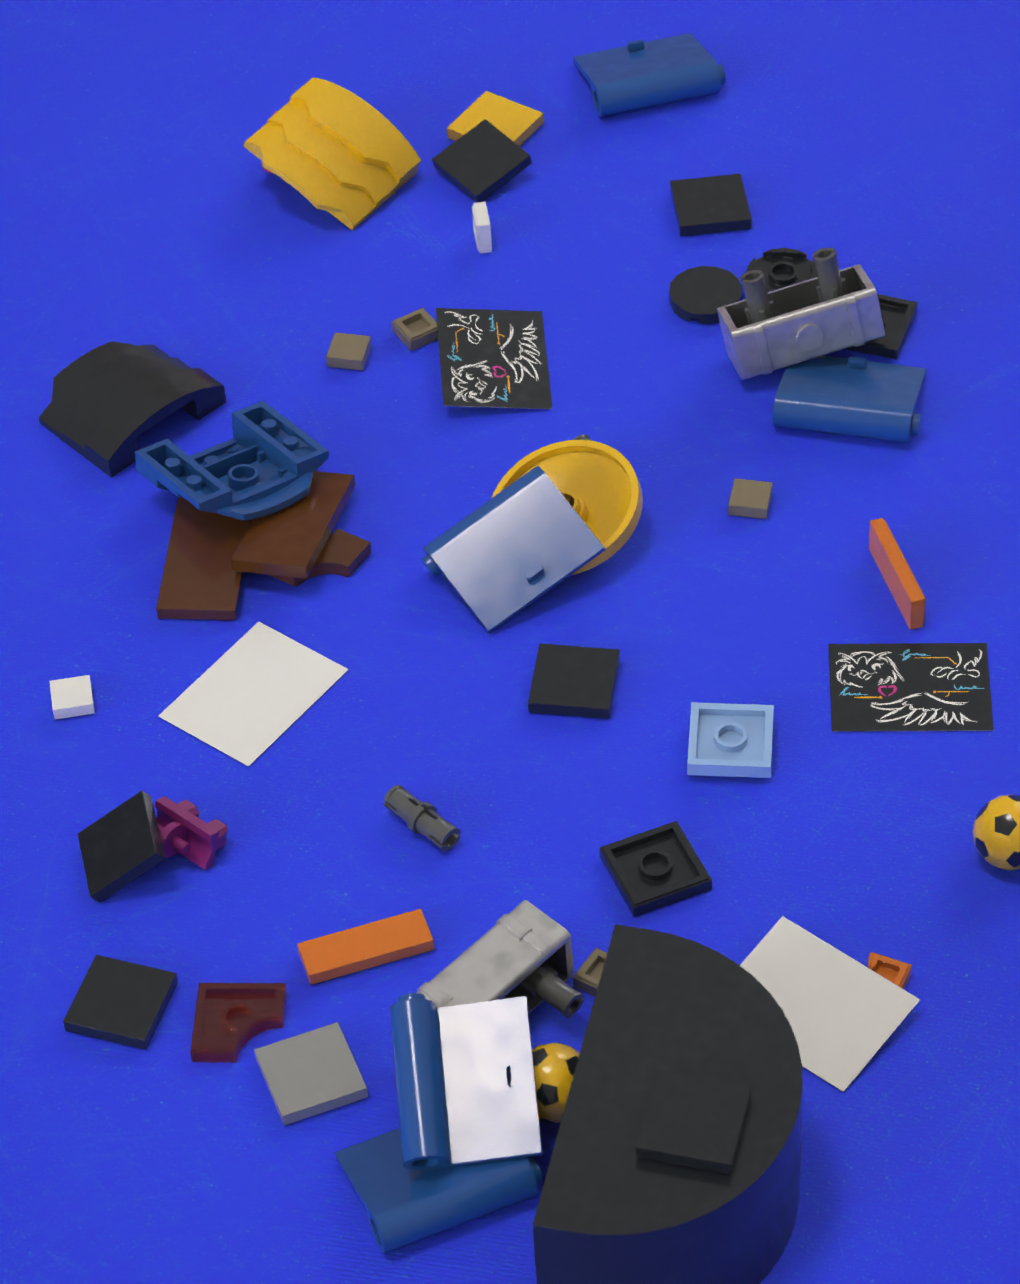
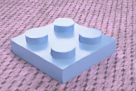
[687,702,774,778]

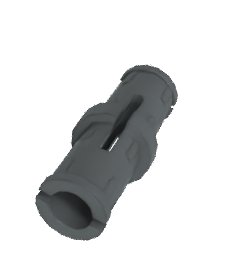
[383,785,461,852]

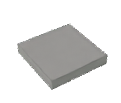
[254,1022,368,1125]

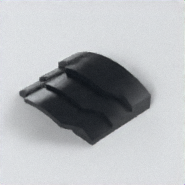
[39,341,226,477]

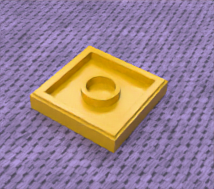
[447,91,544,146]

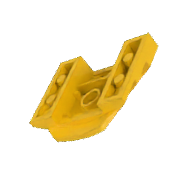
[243,77,421,231]

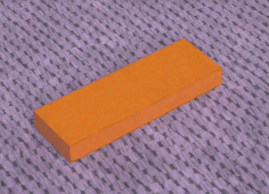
[868,518,926,630]
[297,909,435,985]

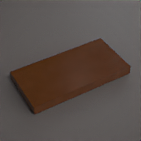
[231,471,356,579]
[156,498,253,620]

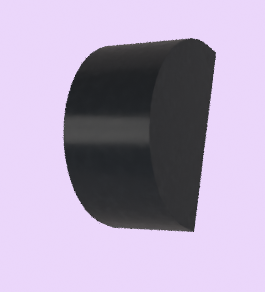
[533,924,803,1284]

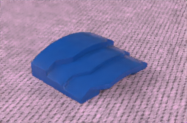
[135,401,329,521]

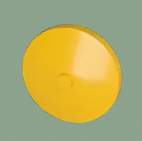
[492,440,643,575]

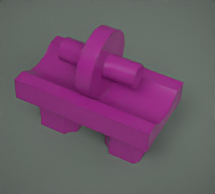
[155,796,228,870]

